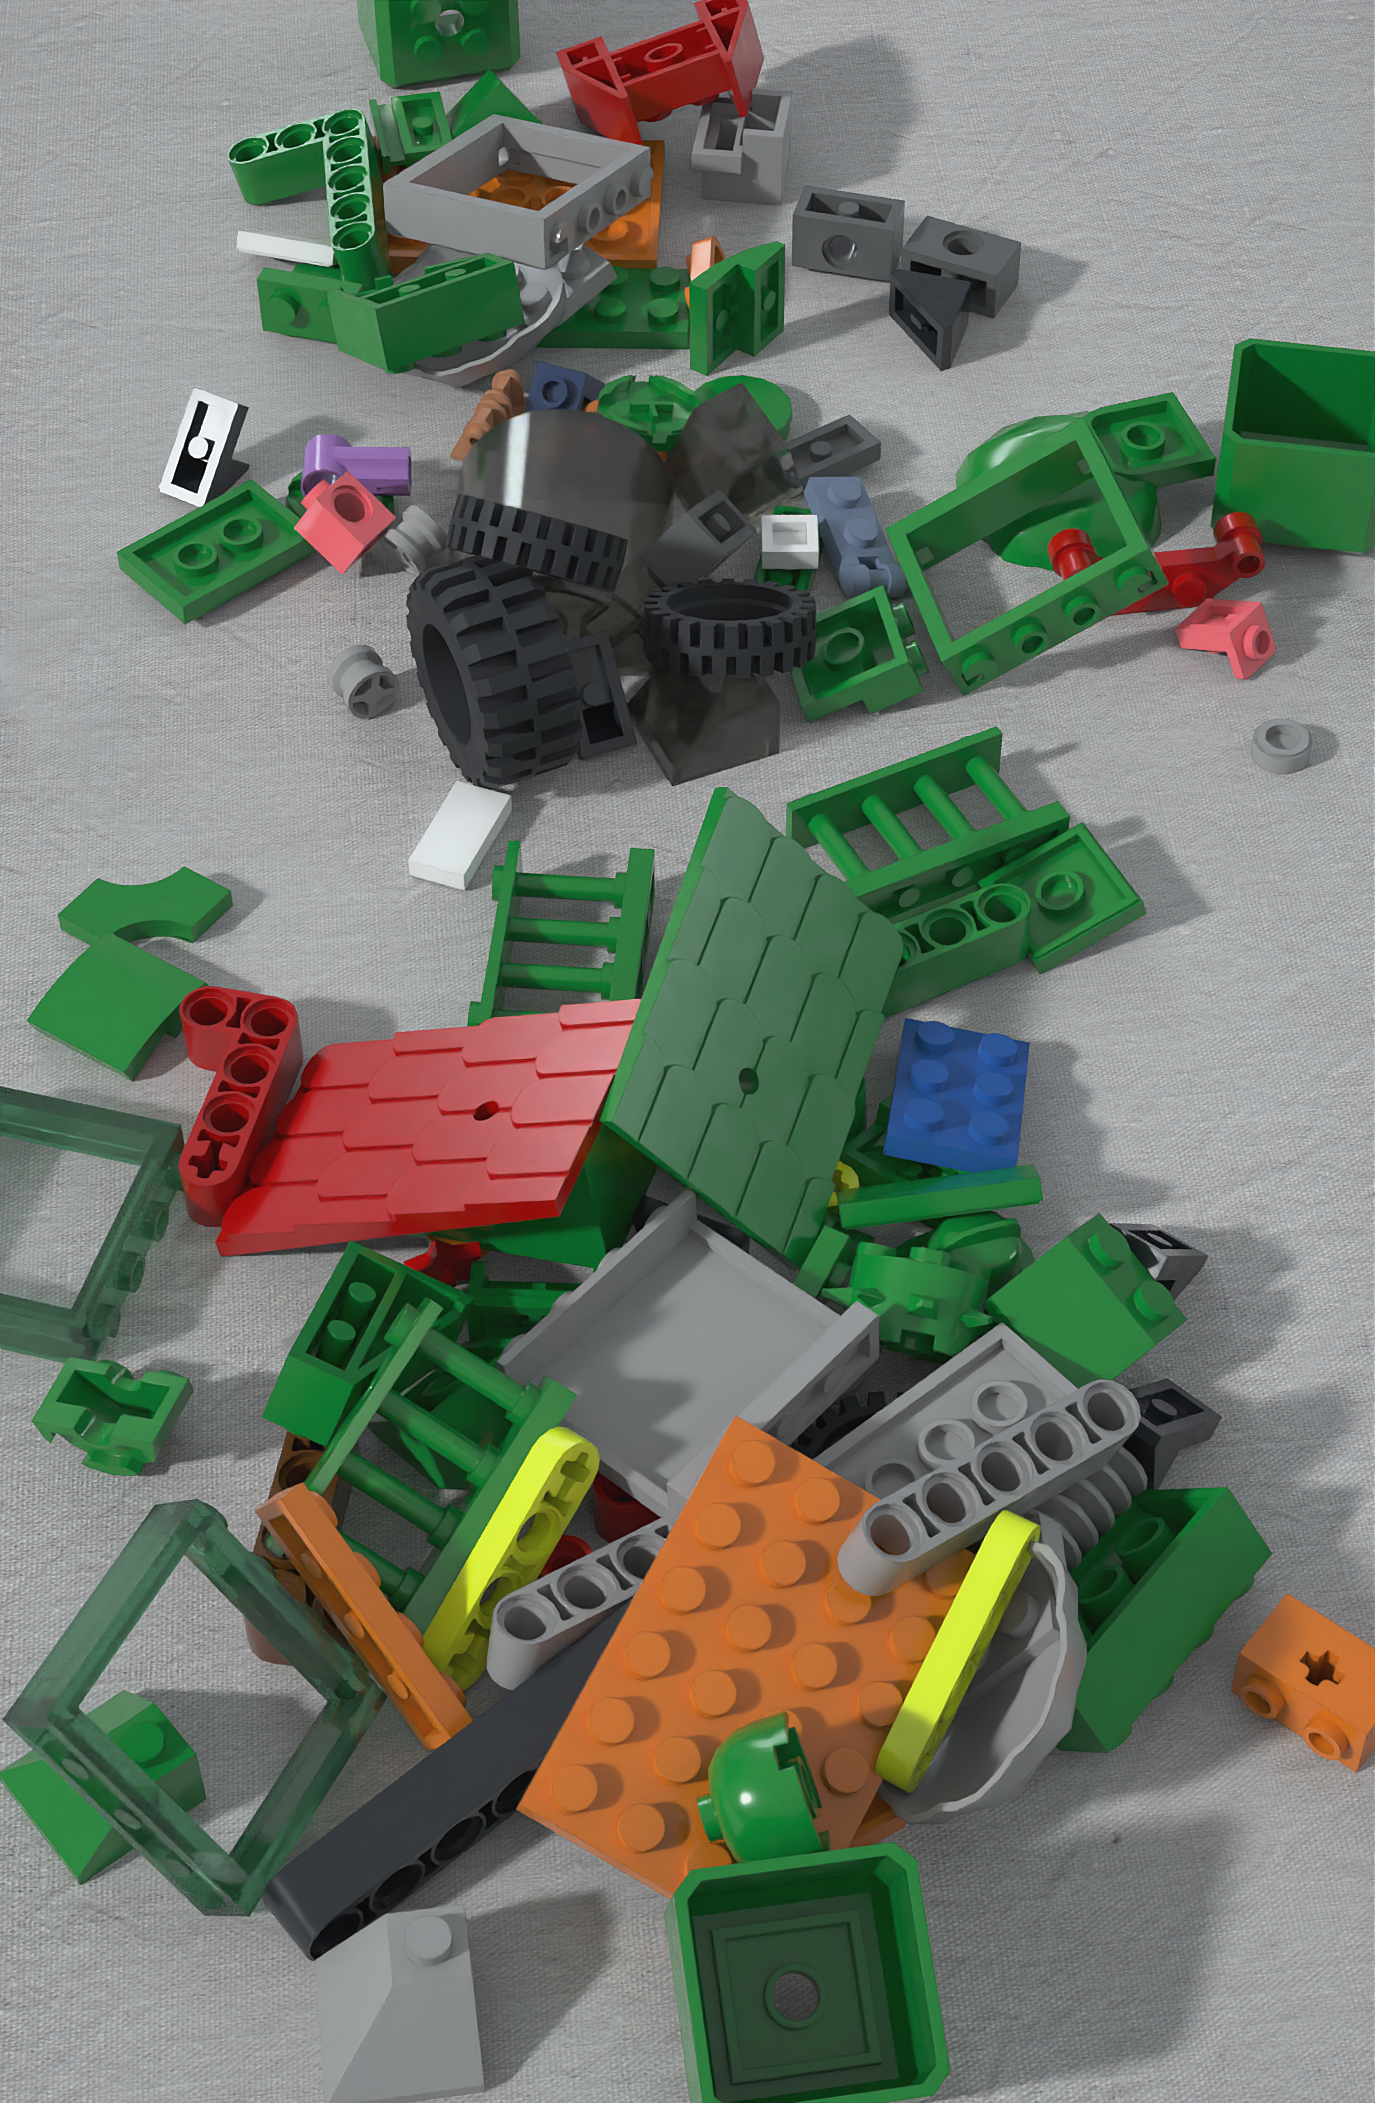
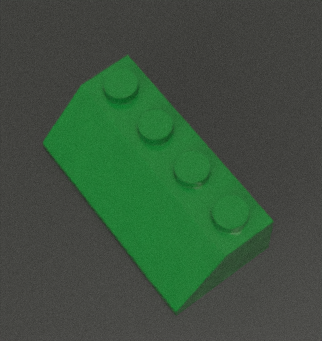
[1055,1487,1273,1753]

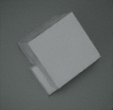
[691,88,792,205]

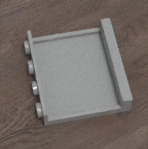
[497,1188,879,1525]

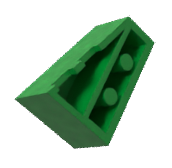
[325,252,525,374]
[262,1240,476,1447]

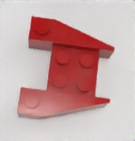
[556,0,764,146]

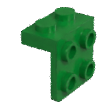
[257,263,363,344]

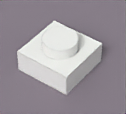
[761,515,819,570]

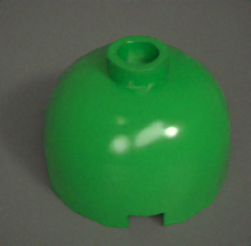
[697,1711,832,1863]

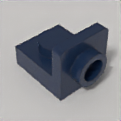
[525,361,605,426]

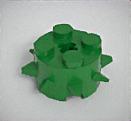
[820,1242,998,1364]

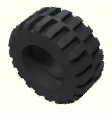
[406,555,583,790]

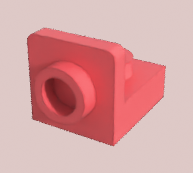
[1175,599,1276,680]

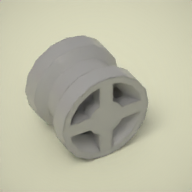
[379,505,447,577]
[327,645,400,719]

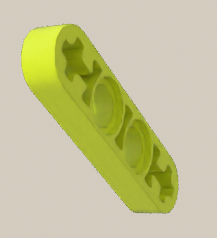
[422,1426,600,1691]
[874,1509,1041,1793]

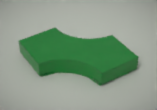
[58,866,233,945]

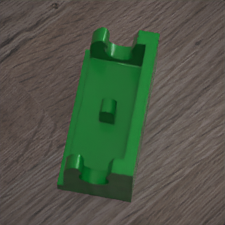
[467,1261,597,1341]

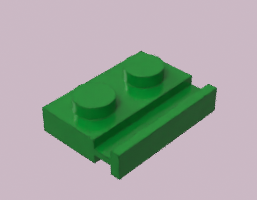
[369,91,452,173]

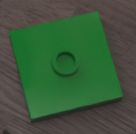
[978,822,1147,974]

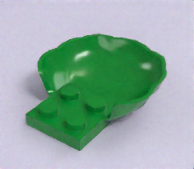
[956,392,1216,571]

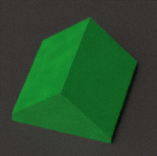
[446,69,544,140]

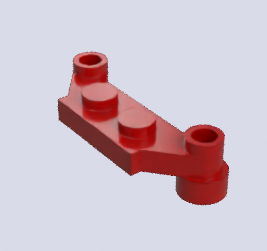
[1047,512,1266,615]

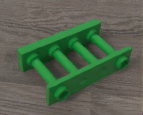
[786,726,1070,925]
[467,841,656,1027]
[263,1297,577,1636]

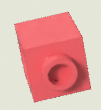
[294,471,396,575]

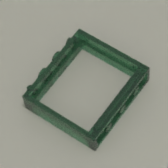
[0,1086,185,1364]
[2,1499,389,1917]

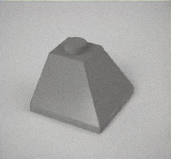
[314,1903,485,2103]

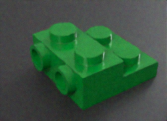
[790,585,929,722]

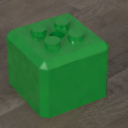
[357,0,521,89]
[1210,338,1375,555]
[664,1842,951,2103]

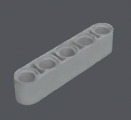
[837,1379,1141,1596]
[487,1517,673,1690]

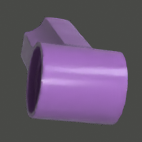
[301,434,412,497]

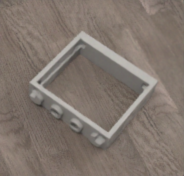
[383,114,654,270]

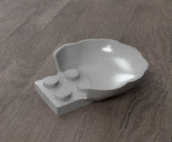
[393,242,617,387]
[877,1512,1087,1825]

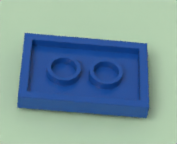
[883,1018,1030,1172]

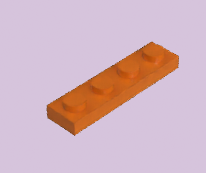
[255,1482,474,1751]

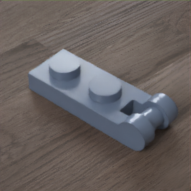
[804,476,907,598]

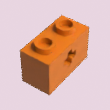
[1231,1593,1375,1773]

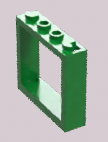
[885,417,1169,696]

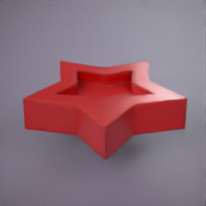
[404,1239,482,1288]

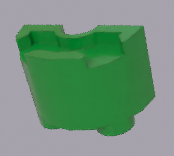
[32,1357,194,1476]

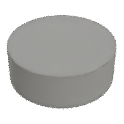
[1251,719,1312,774]

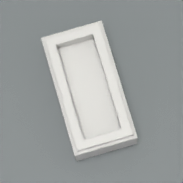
[236,230,339,267]
[408,781,512,890]

